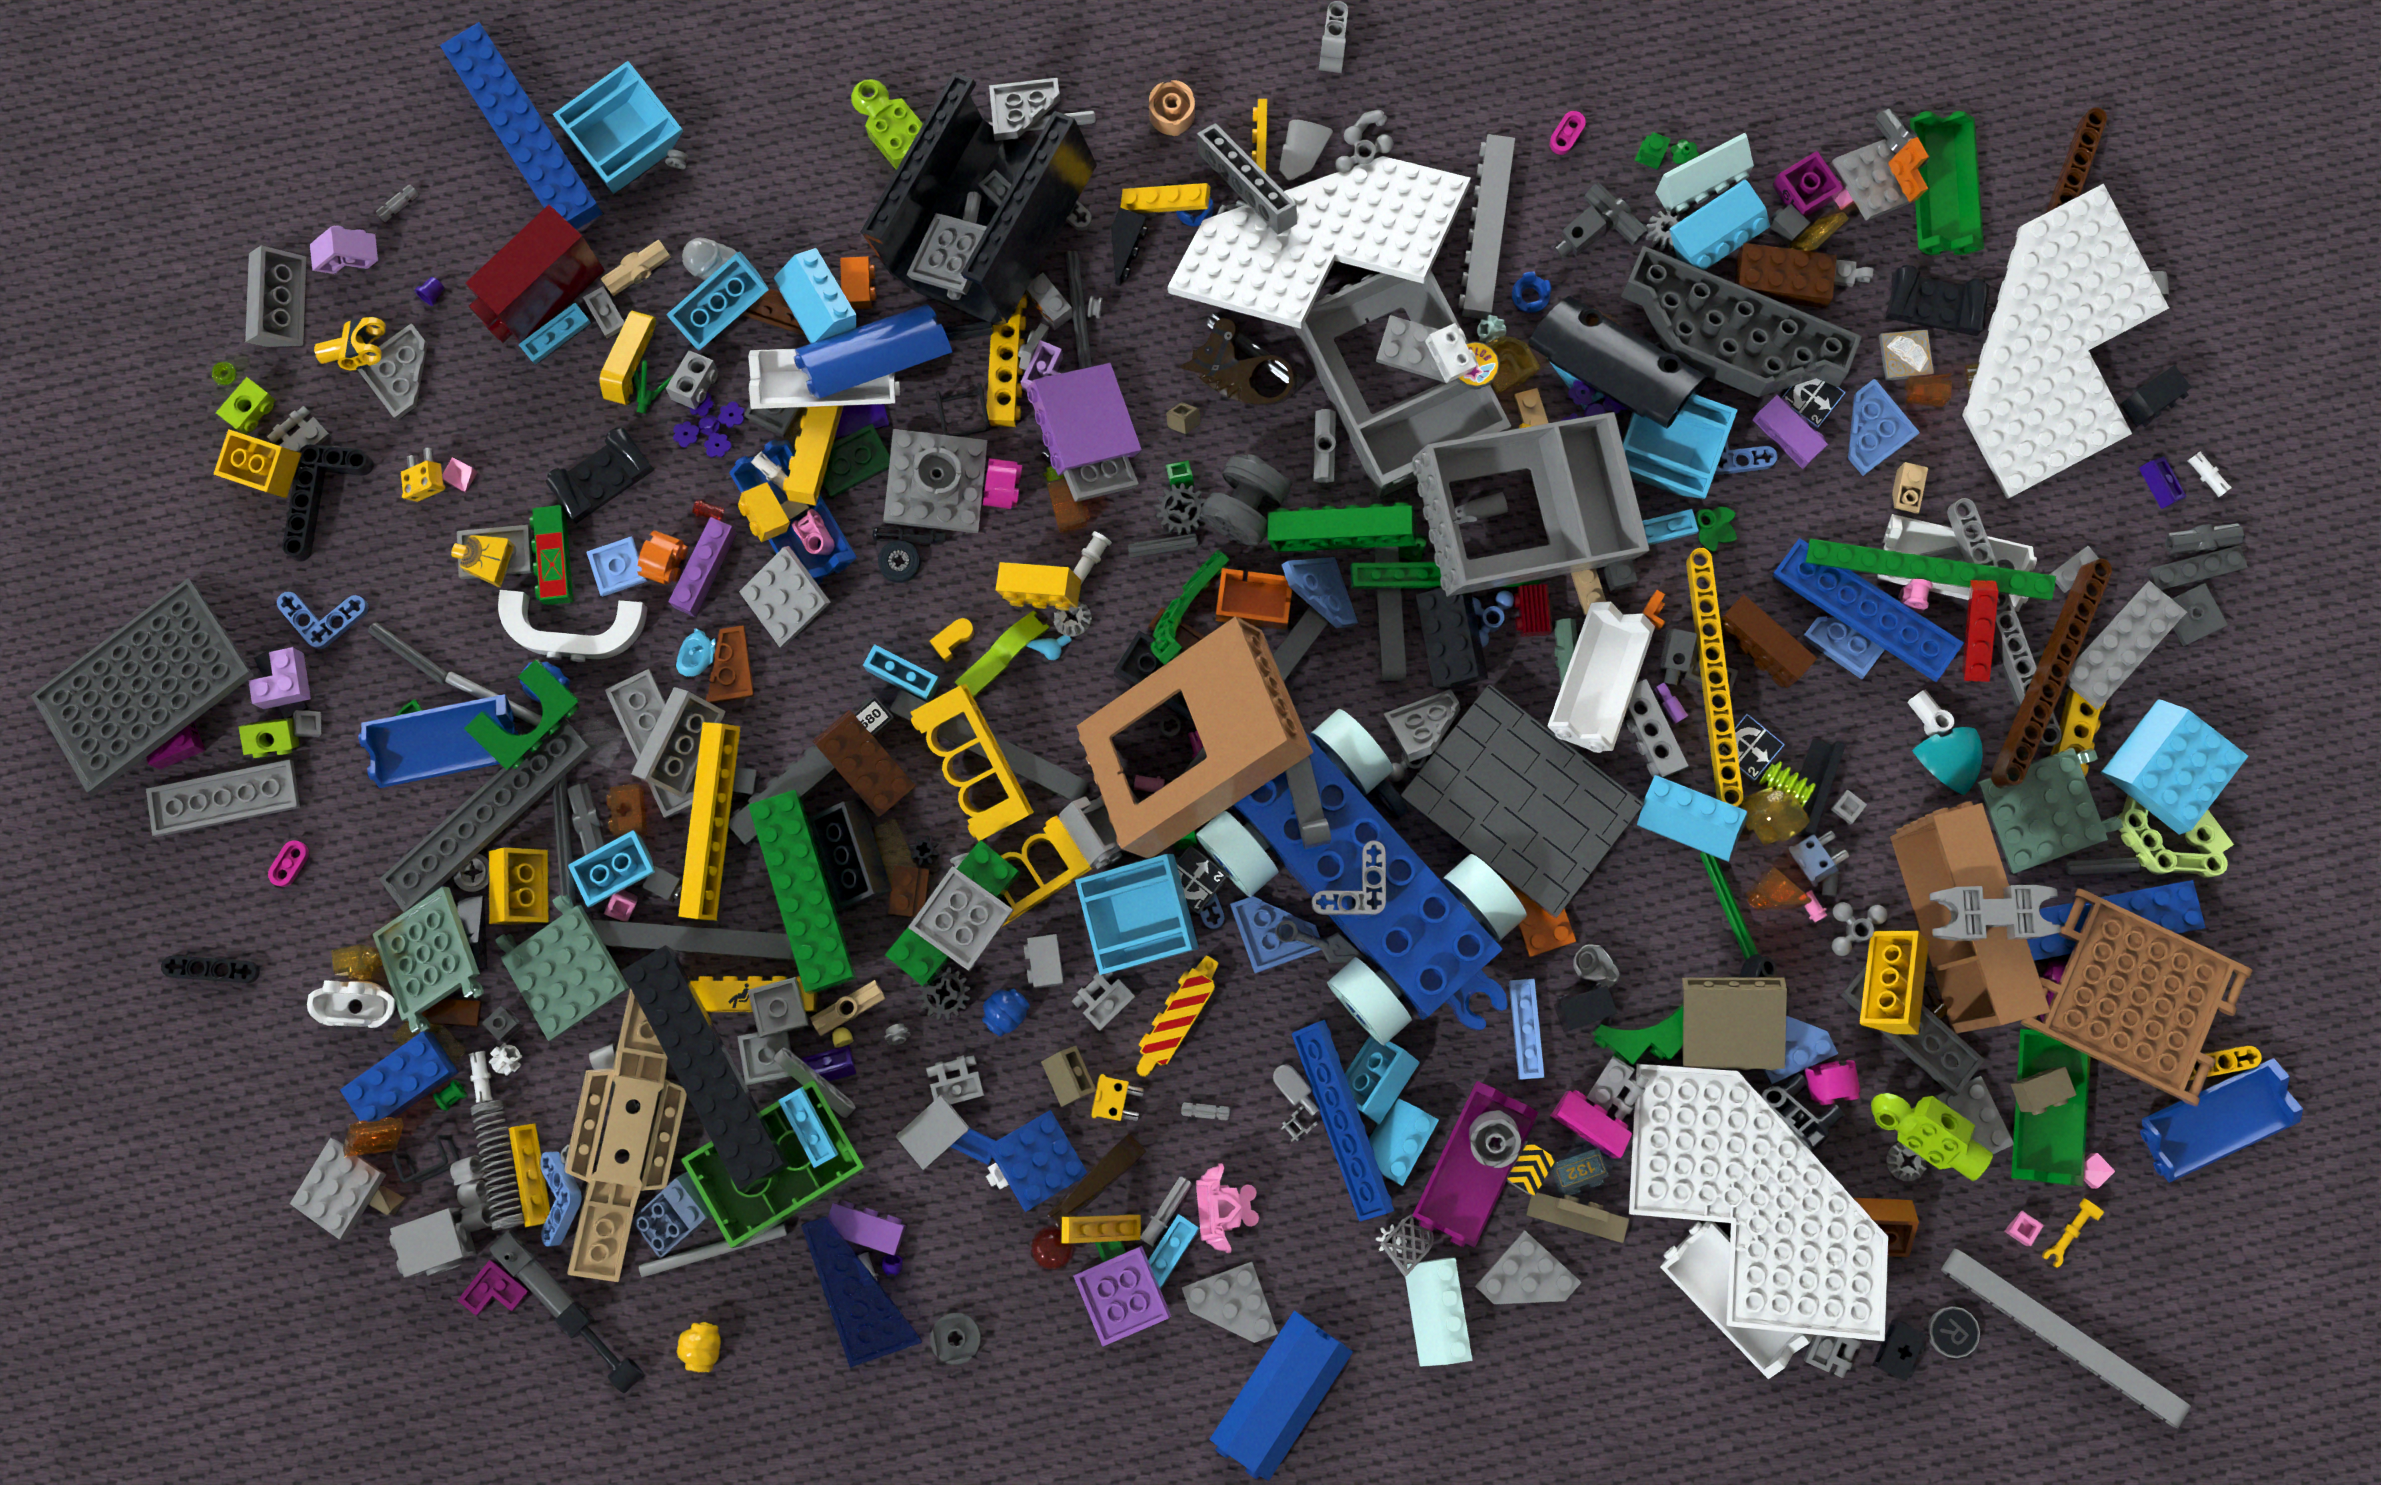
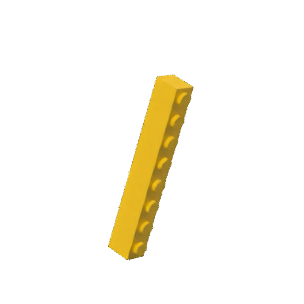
[679,722,740,921]

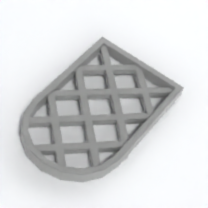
[1380,1215,1434,1277]

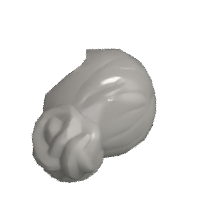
[1573,944,1619,988]

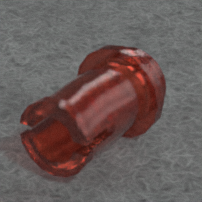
[692,499,725,521]

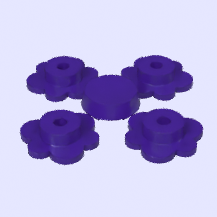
[1561,380,1627,436]
[673,392,745,458]

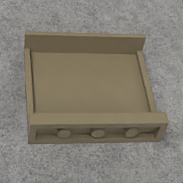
[1682,978,1787,1070]

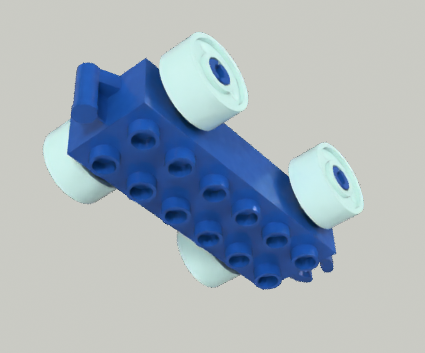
[1196,709,1527,1046]

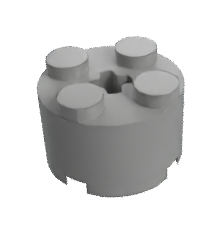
[1469,1110,1521,1168]

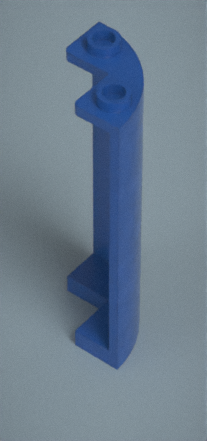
[794,304,952,399]
[358,694,519,788]
[2140,1058,2303,1183]

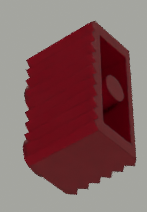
[1513,584,1552,637]

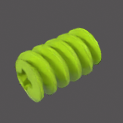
[1759,761,1816,811]

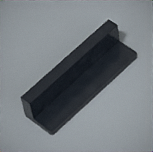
[1782,738,1846,837]

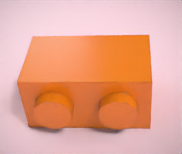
[840,256,876,310]

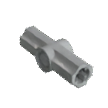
[1313,409,1336,483]

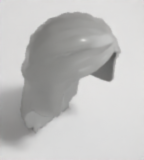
[682,237,738,280]

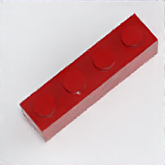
[1962,580,1998,682]

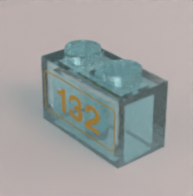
[1551,1148,1609,1196]

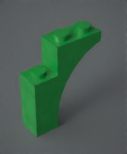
[1591,1003,1683,1065]

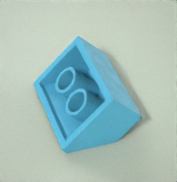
[568,830,655,908]
[1345,1035,1420,1125]
[1369,1098,1439,1186]

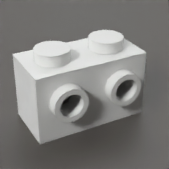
[1425,323,1477,383]

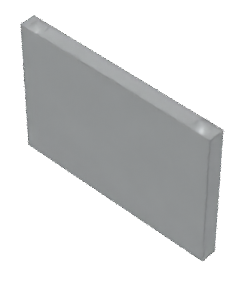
[895,1095,970,1170]

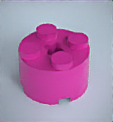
[983,458,1022,509]
[1805,1060,1861,1105]

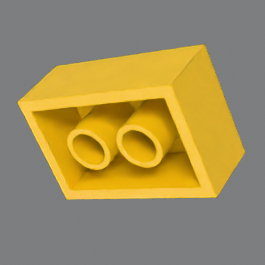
[214,429,302,498]
[996,562,1081,610]

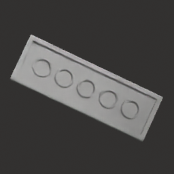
[2065,581,2187,710]
[605,669,696,819]
[146,760,300,837]

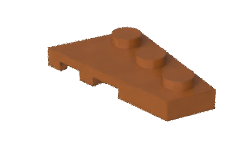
[706,625,755,704]

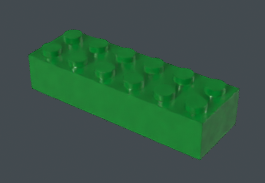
[1268,503,1417,552]
[885,840,1021,988]

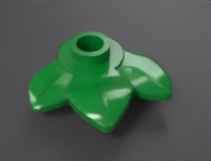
[1694,507,1737,552]

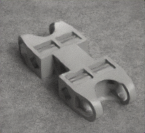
[1929,885,2061,941]

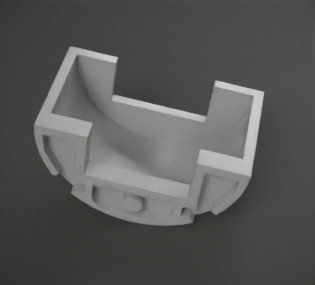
[1059,788,1140,870]

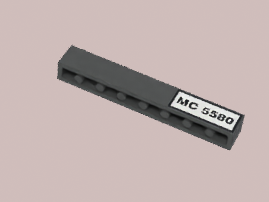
[728,696,896,847]

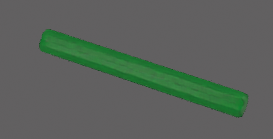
[1700,852,1758,960]

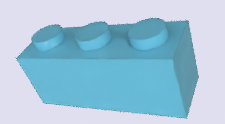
[863,644,941,702]

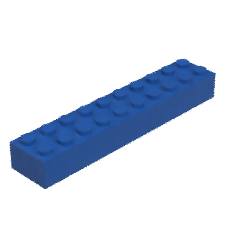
[440,22,603,230]

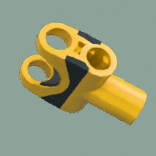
[314,317,386,371]

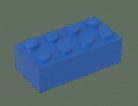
[340,1031,459,1131]

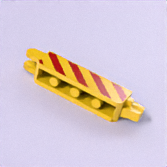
[1136,955,1219,1077]

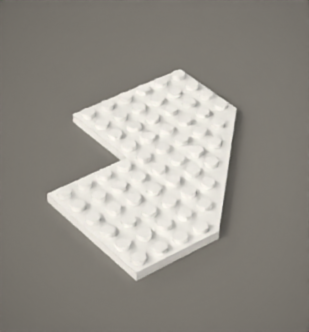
[1168,156,1470,329]
[1962,184,2169,499]
[1629,1064,1888,1341]

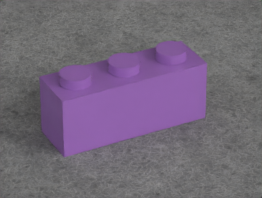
[1753,395,1828,469]
[823,1200,906,1255]

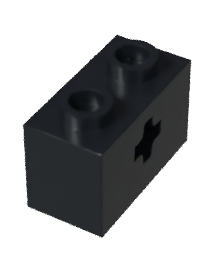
[1872,1320,1926,1381]

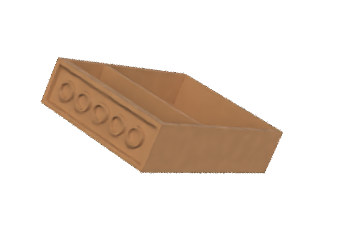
[1077,616,1313,859]
[1890,801,2050,1034]

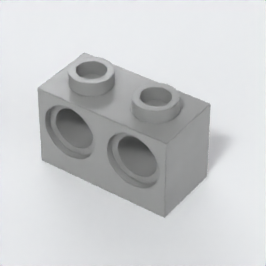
[666,351,718,410]

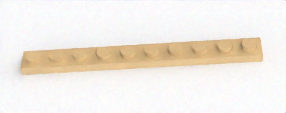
[1514,388,1606,616]

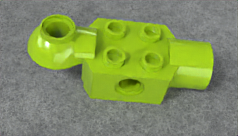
[851,79,923,170]
[1871,1093,1993,1181]

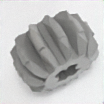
[1646,211,1680,252]

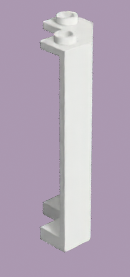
[748,349,900,409]
[1548,602,1655,753]

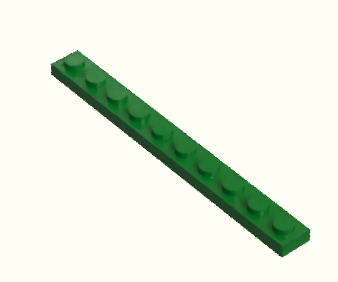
[1805,539,2056,601]

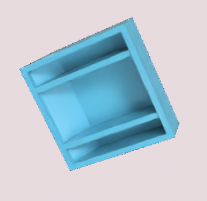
[553,61,683,194]
[1622,394,1737,499]
[2101,699,2248,835]
[1075,854,1199,975]

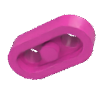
[1549,111,1586,155]
[268,841,309,887]

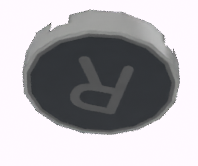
[1928,1306,1980,1358]

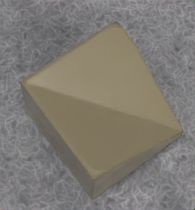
[1166,402,1200,434]
[781,500,809,520]
[368,1186,404,1215]

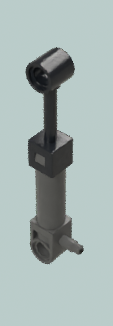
[489,1229,644,1393]

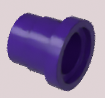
[414,277,445,306]

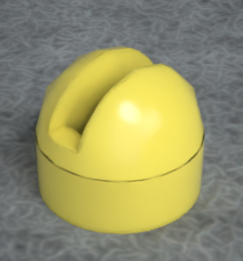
[832,1027,854,1048]

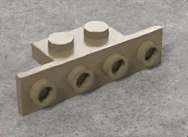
[1526,1192,1629,1243]

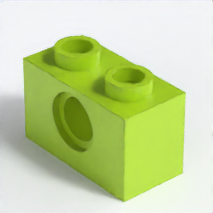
[216,377,276,435]
[238,718,299,758]

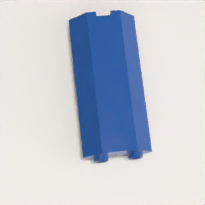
[729,439,857,585]
[1210,1311,1353,1481]

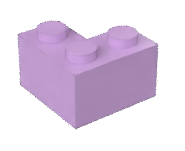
[310,226,378,274]
[1021,340,1063,392]
[249,647,311,709]

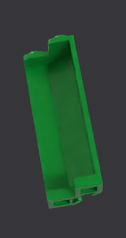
[1910,111,1984,255]

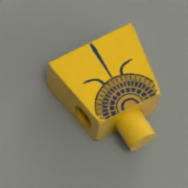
[451,535,515,587]

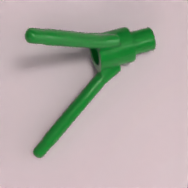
[633,360,673,414]

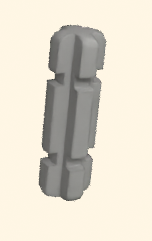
[376,185,419,222]
[1181,1102,1230,1120]

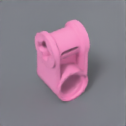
[792,509,834,556]
[1898,579,1933,614]

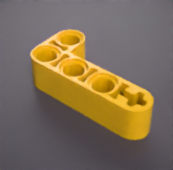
[600,311,656,405]

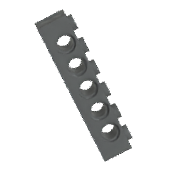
[1197,123,1297,235]

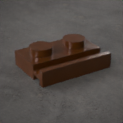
[888,865,930,917]

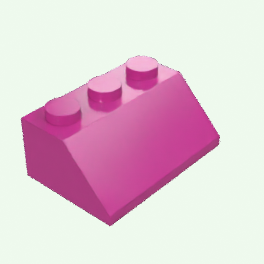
[1550,1090,1632,1158]

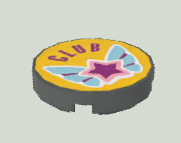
[1456,341,1499,390]

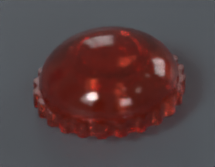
[1031,1227,1073,1270]

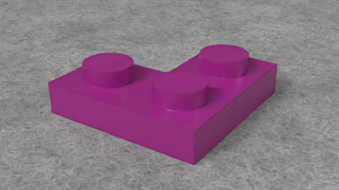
[457,1259,530,1316]

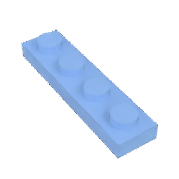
[1509,979,1544,1080]

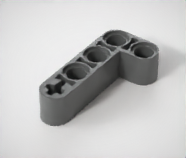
[1285,756,1331,849]

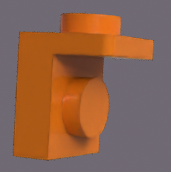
[1641,590,1665,630]

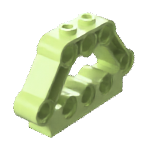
[2117,795,2234,878]

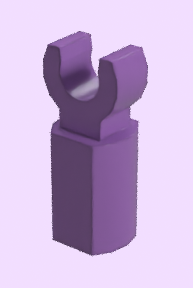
[1654,683,1688,724]

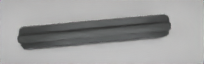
[368,622,448,684]

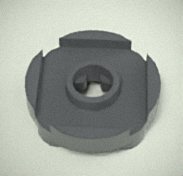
[930,1313,981,1365]

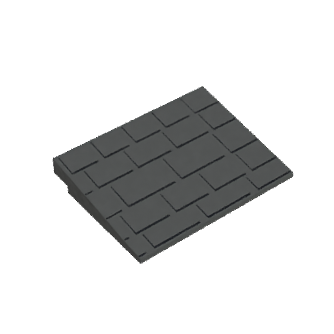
[1401,684,1644,918]

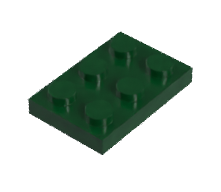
[823,424,890,498]

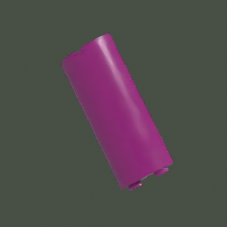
[1412,1081,1539,1248]

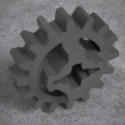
[1155,483,1205,536]
[917,967,971,1020]

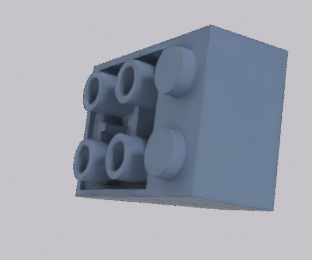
[632,1172,713,1259]

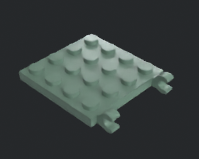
[1977,748,2123,874]
[373,887,484,1033]
[495,895,630,1041]

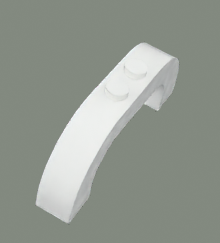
[498,590,647,662]

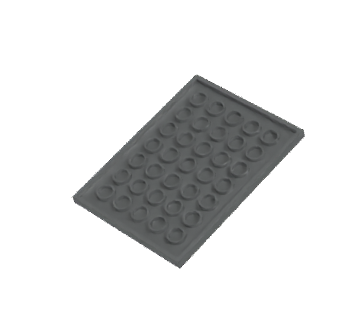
[31,578,254,797]

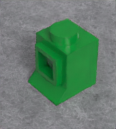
[1635,132,1671,170]

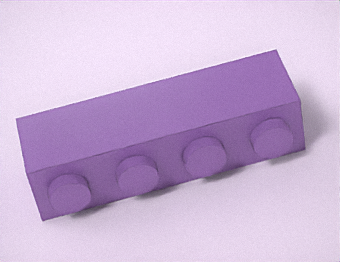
[668,517,737,617]

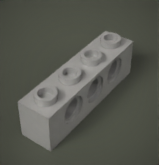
[1625,679,1688,778]

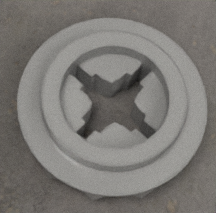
[1053,601,1092,636]
[453,854,489,892]
[1887,1142,1927,1181]

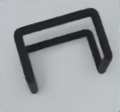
[936,382,991,437]
[392,1135,461,1183]

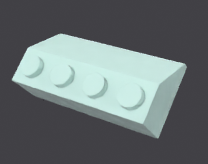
[1655,133,1754,214]
[1405,1257,1472,1366]

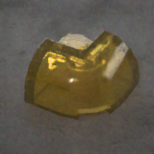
[1486,335,1540,394]
[1741,787,1810,846]

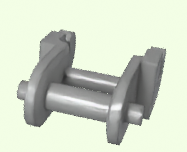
[1281,1105,1318,1142]

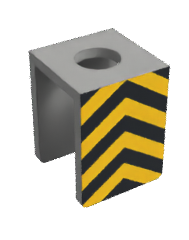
[1507,1141,1556,1195]

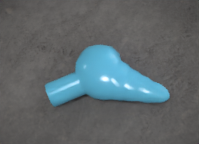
[1026,635,1072,660]

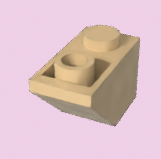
[1892,462,1928,514]

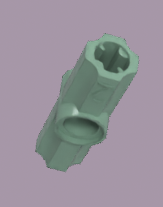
[1554,618,1578,686]

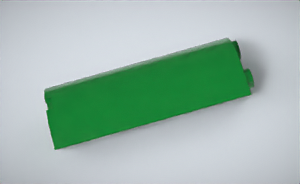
[2011,1028,2090,1187]

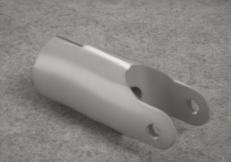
[1454,492,1508,524]

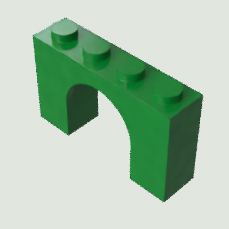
[464,659,580,770]

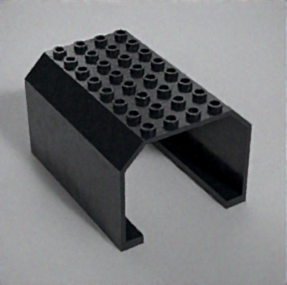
[860,72,1097,325]

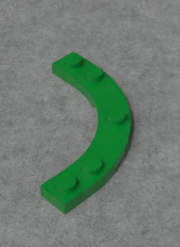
[1151,549,1230,665]

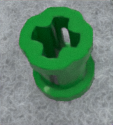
[433,1079,468,1111]

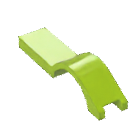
[955,610,1050,698]

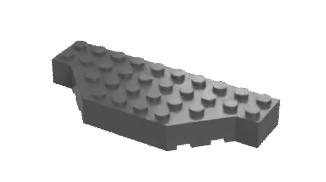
[1621,246,1862,397]

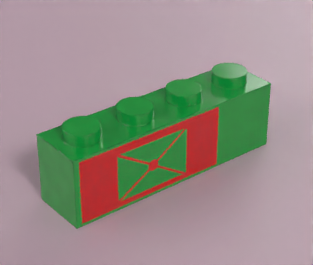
[530,505,574,606]

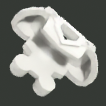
[307,981,395,1028]

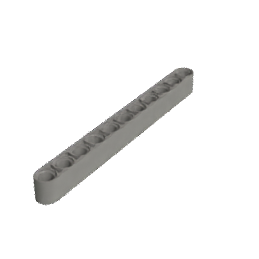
[1947,498,2062,747]
[1941,1248,2191,1429]

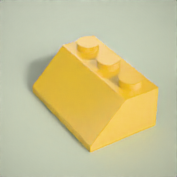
[489,847,548,925]

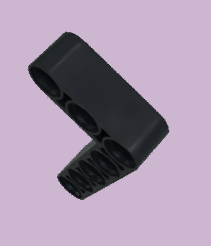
[282,444,374,562]

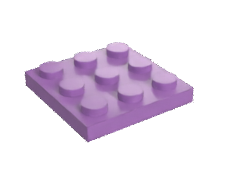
[1073,1246,1172,1347]

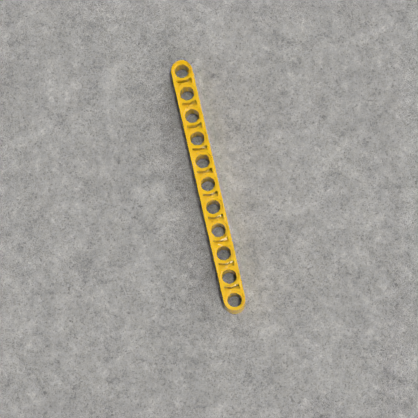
[1686,548,1743,807]

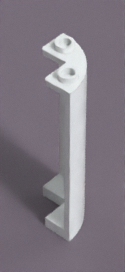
[1878,514,2037,612]
[1660,1221,1814,1379]

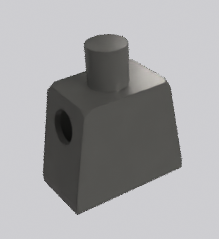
[1554,205,1606,258]
[1660,629,1697,686]

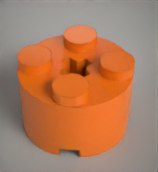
[637,531,688,585]

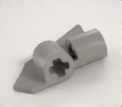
[1279,120,1333,181]

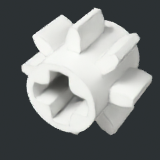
[489,1043,522,1076]
[986,1163,1009,1189]
[1376,1224,1407,1253]

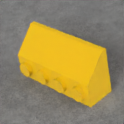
[1860,931,1929,1034]

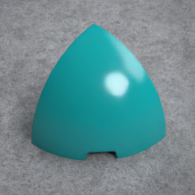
[1912,727,1983,795]

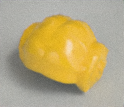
[677,1322,721,1373]

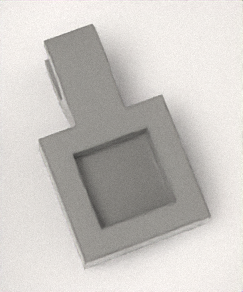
[1834,260,1873,287]

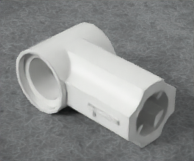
[1907,689,1954,737]

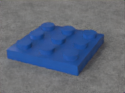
[987,1110,1087,1212]

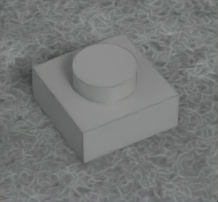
[293,710,321,737]
[1831,790,1867,824]

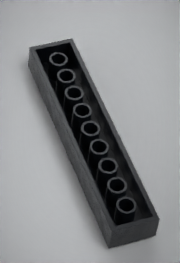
[621,945,790,1193]

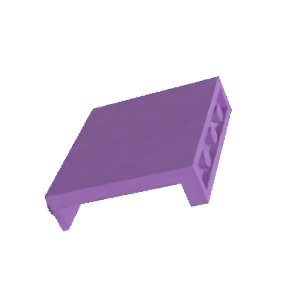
[1027,363,1142,476]

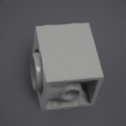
[390,1207,477,1278]

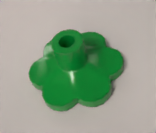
[1671,139,1699,165]

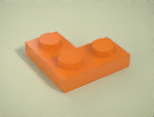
[1888,137,1929,202]

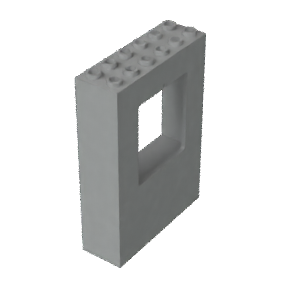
[1293,270,1511,498]
[1412,412,1649,597]

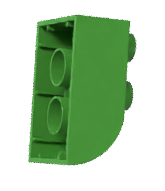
[681,1080,865,1248]

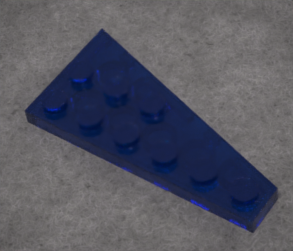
[801,1215,922,1368]

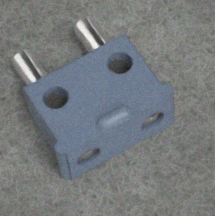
[1789,831,1849,887]

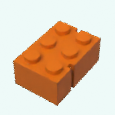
[1216,568,1292,630]

